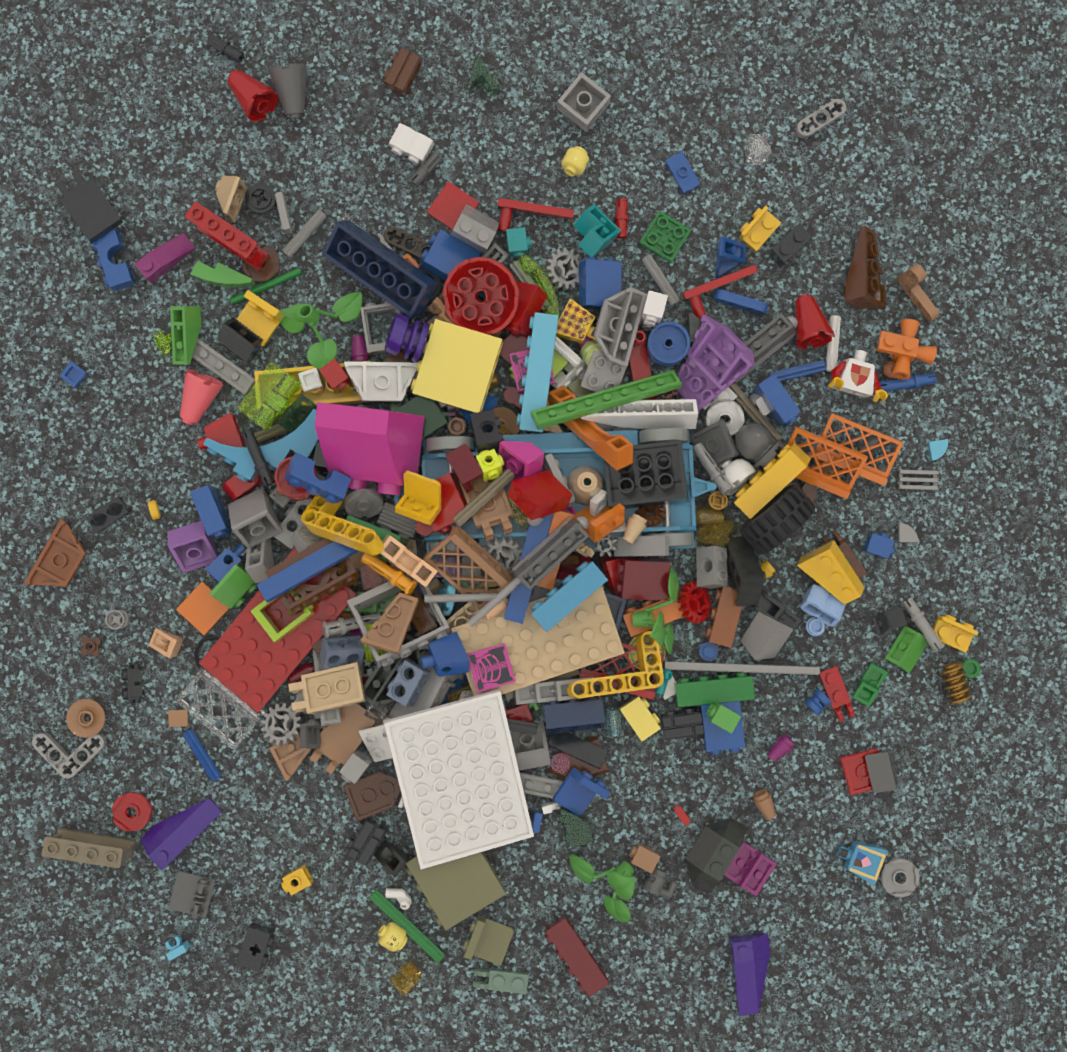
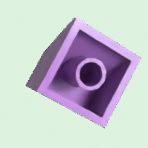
[167,521,218,573]

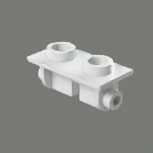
[551,360,587,389]

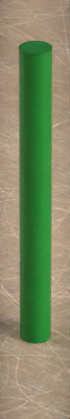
[229,267,302,305]

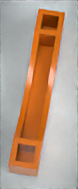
[548,386,633,471]

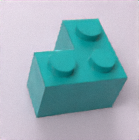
[573,204,621,258]

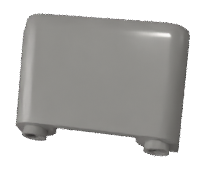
[390,651,465,719]

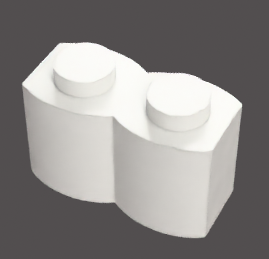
[389,123,434,165]

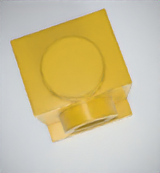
[281,864,314,896]

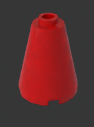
[227,70,278,122]
[795,294,835,350]

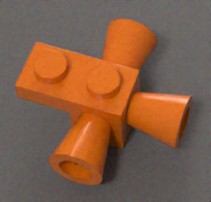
[876,319,937,380]

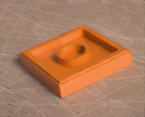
[176,581,230,635]

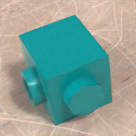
[506,227,531,258]

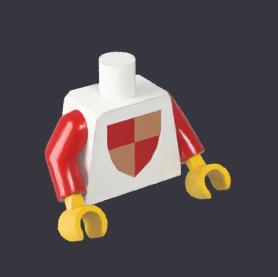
[828,350,888,403]

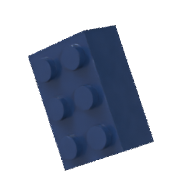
[544,697,605,734]

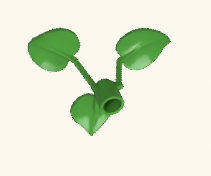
[279,292,363,369]
[632,566,679,655]
[569,854,635,923]

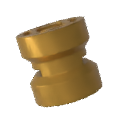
[706,491,728,511]

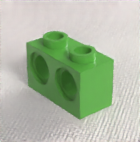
[706,701,742,734]

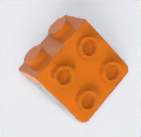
[573,503,625,543]

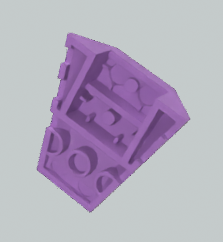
[676,315,755,412]

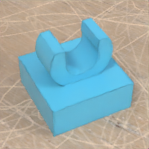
[165,935,191,961]

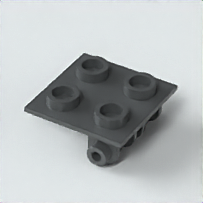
[168,870,216,919]

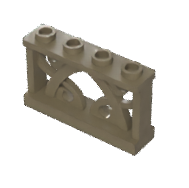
[42,828,136,868]

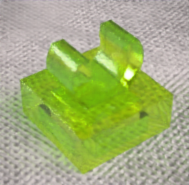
[153,329,172,355]

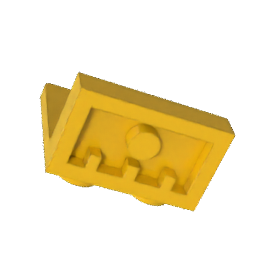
[236,290,285,347]

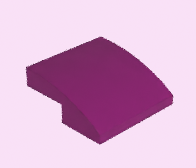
[724,841,777,896]

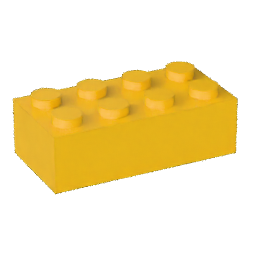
[734,442,811,519]

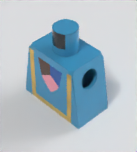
[837,841,887,885]

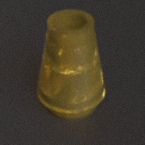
[695,507,724,526]

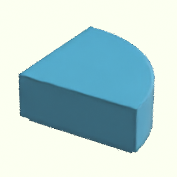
[927,439,948,461]

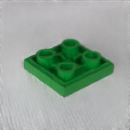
[639,210,691,263]

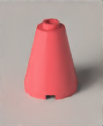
[180,369,223,425]

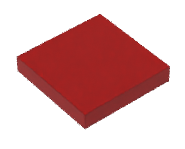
[427,181,480,230]
[839,748,879,795]

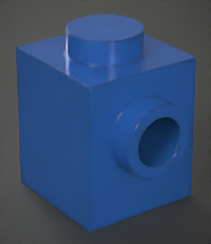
[862,532,895,559]

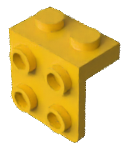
[395,471,441,525]

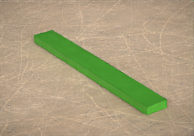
[531,370,682,430]

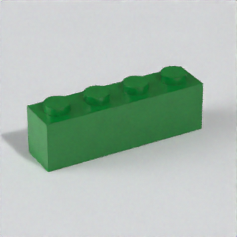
[674,672,755,707]

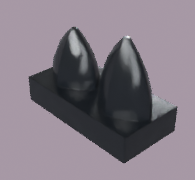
[86,496,130,533]

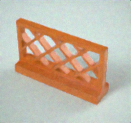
[814,413,903,486]
[787,427,868,499]

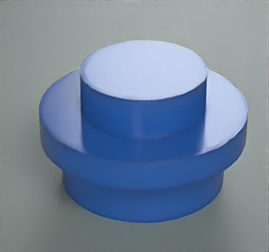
[699,642,718,661]

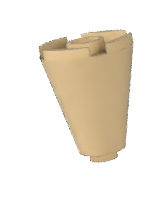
[567,466,605,504]

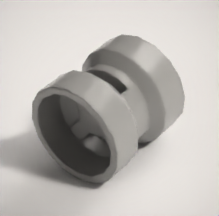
[105,610,130,629]

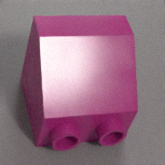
[315,402,425,495]

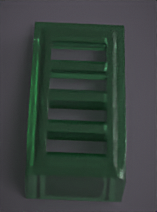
[277,394,317,433]

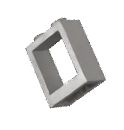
[360,301,404,356]

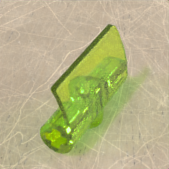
[238,362,302,430]

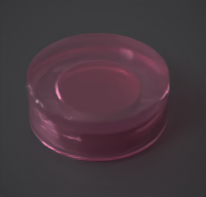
[551,753,570,773]

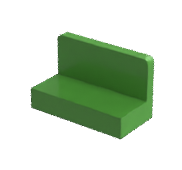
[885,626,928,673]

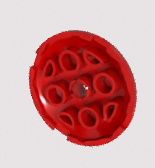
[443,257,519,335]

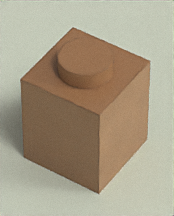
[629,842,661,874]

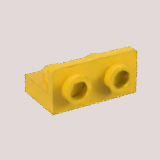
[739,206,781,253]
[932,614,978,653]

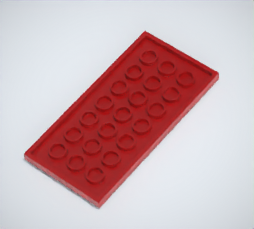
[199,548,357,713]

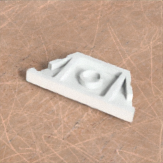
[343,362,418,402]

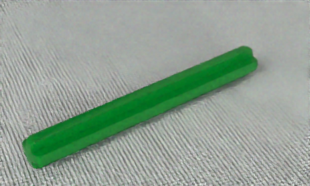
[369,890,445,963]

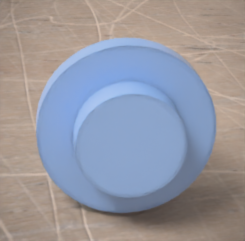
[806,617,825,636]

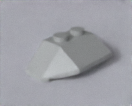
[594,287,647,367]

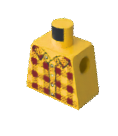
[556,299,596,344]

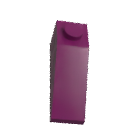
[134,233,196,284]

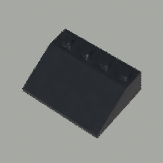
[604,440,689,509]

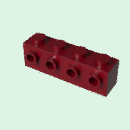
[545,914,609,997]

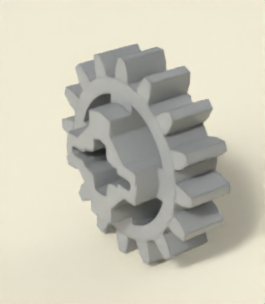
[544,248,583,291]
[482,535,523,573]
[261,703,303,746]

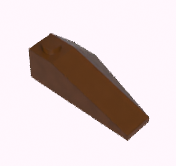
[844,226,886,309]

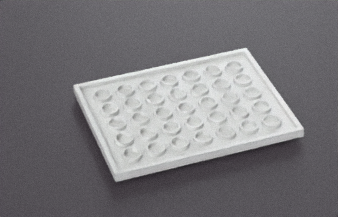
[383,689,534,869]

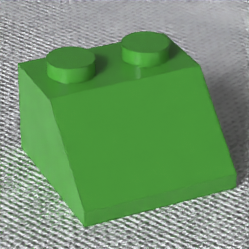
[209,564,258,609]

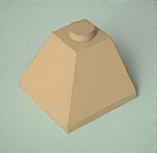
[215,175,248,223]

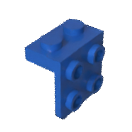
[553,767,611,815]

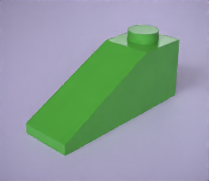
[170,306,201,365]

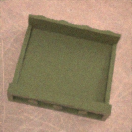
[405,852,506,930]

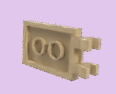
[288,662,366,715]

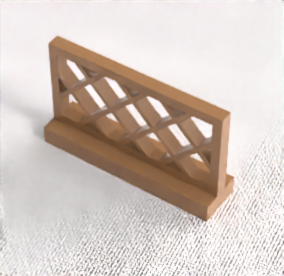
[423,526,514,610]

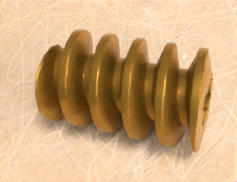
[938,662,972,705]

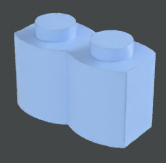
[800,584,846,627]

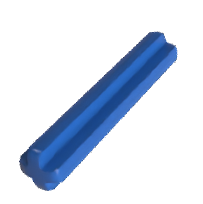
[770,360,826,382]
[183,729,221,781]

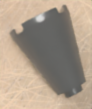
[269,64,307,119]

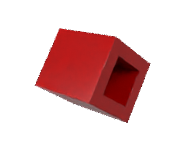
[319,359,351,391]

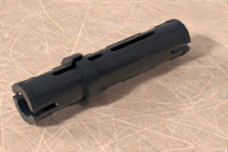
[240,428,275,487]

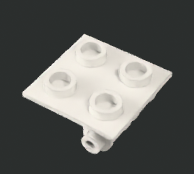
[358,717,392,762]

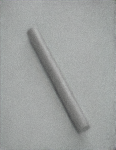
[424,593,504,603]

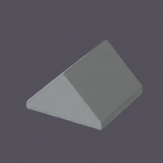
[740,612,793,660]

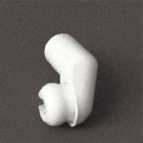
[386,888,411,910]

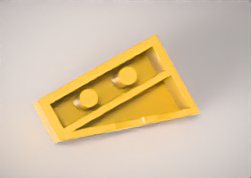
[797,540,864,604]

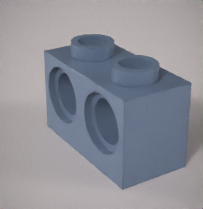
[320,636,365,669]
[386,660,431,707]

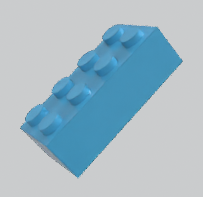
[530,561,608,632]

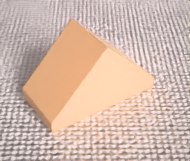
[148,628,184,658]

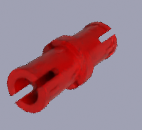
[614,198,629,239]

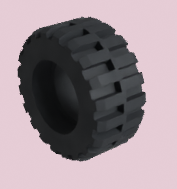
[740,484,816,554]

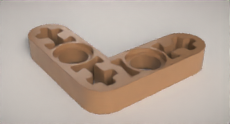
[897,264,939,322]

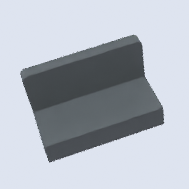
[865,748,900,793]

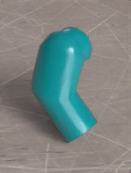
[655,668,672,696]

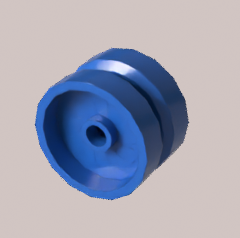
[646,322,690,367]

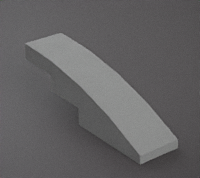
[514,677,595,705]

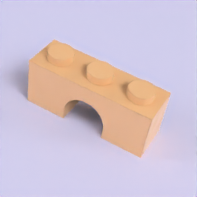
[380,535,438,587]

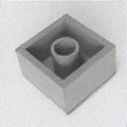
[557,72,611,132]

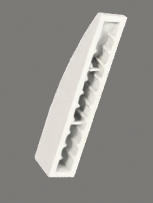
[581,399,698,429]

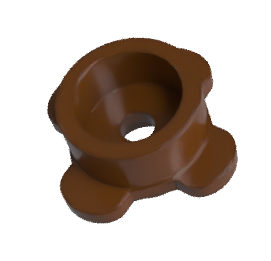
[80,636,101,656]

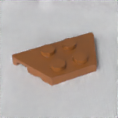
[24,519,87,587]

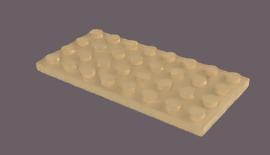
[451,586,624,696]

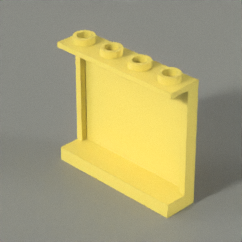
[411,319,504,413]

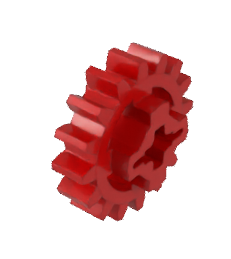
[677,581,712,624]

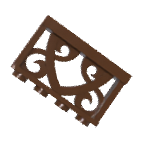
[265,538,359,616]

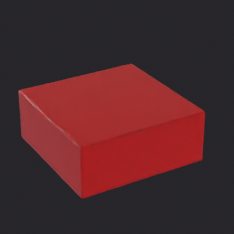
[672,803,691,826]

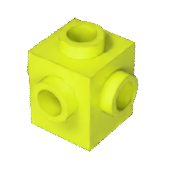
[476,449,504,482]

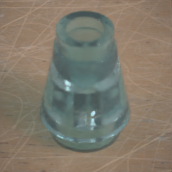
[604,707,622,737]

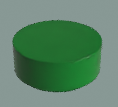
[959,659,980,678]

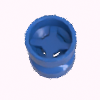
[804,689,831,716]

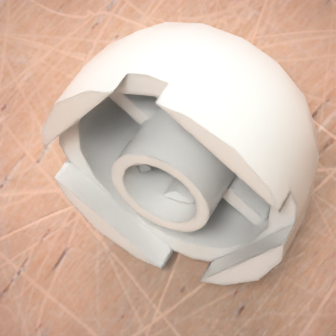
[721,459,757,496]

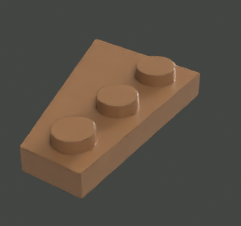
[360,593,419,655]

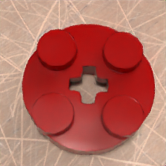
[112,792,153,832]

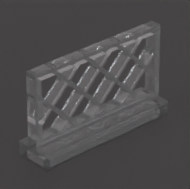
[176,667,265,750]

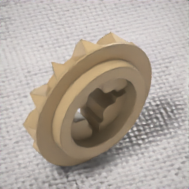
[575,542,594,557]

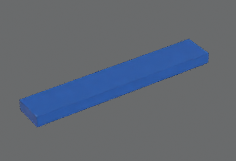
[504,514,553,624]
[257,542,359,603]

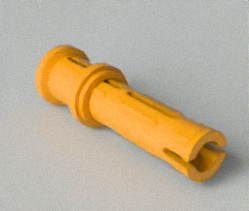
[361,553,418,595]

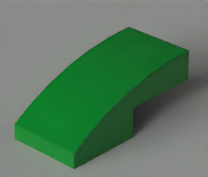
[852,662,888,707]

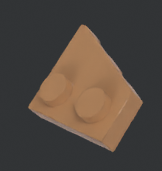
[269,735,311,781]

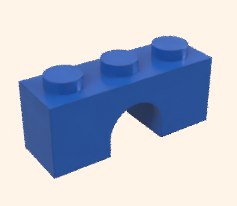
[92,228,136,291]
[284,453,351,504]

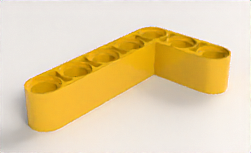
[301,492,384,555]
[567,631,664,699]

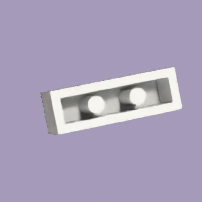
[639,291,668,330]

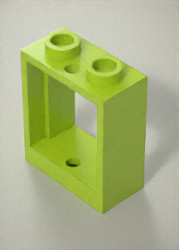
[251,588,315,642]

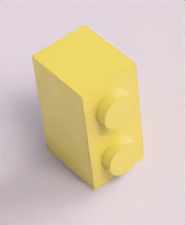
[619,696,661,741]

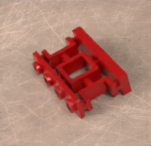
[185,202,270,271]

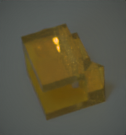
[389,961,422,997]

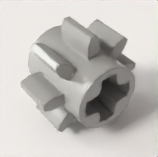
[594,533,618,557]

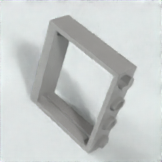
[347,574,450,668]

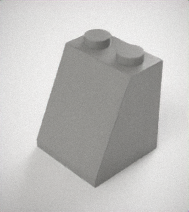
[450,204,499,256]
[228,488,283,549]

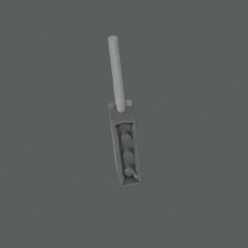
[735,313,798,383]
[467,516,589,627]

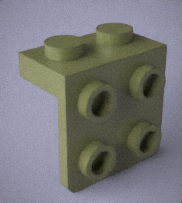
[462,915,514,965]

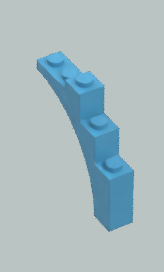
[203,409,319,482]

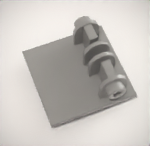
[579,350,627,392]

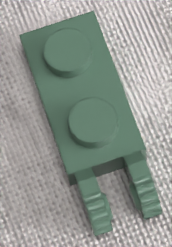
[473,968,529,994]

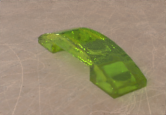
[518,254,559,321]

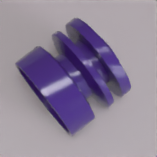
[384,313,428,363]

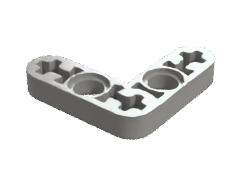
[32,732,107,779]

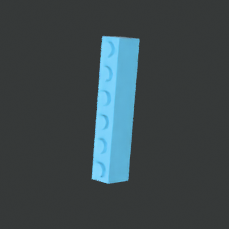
[516,312,559,432]

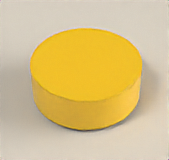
[148,500,161,520]

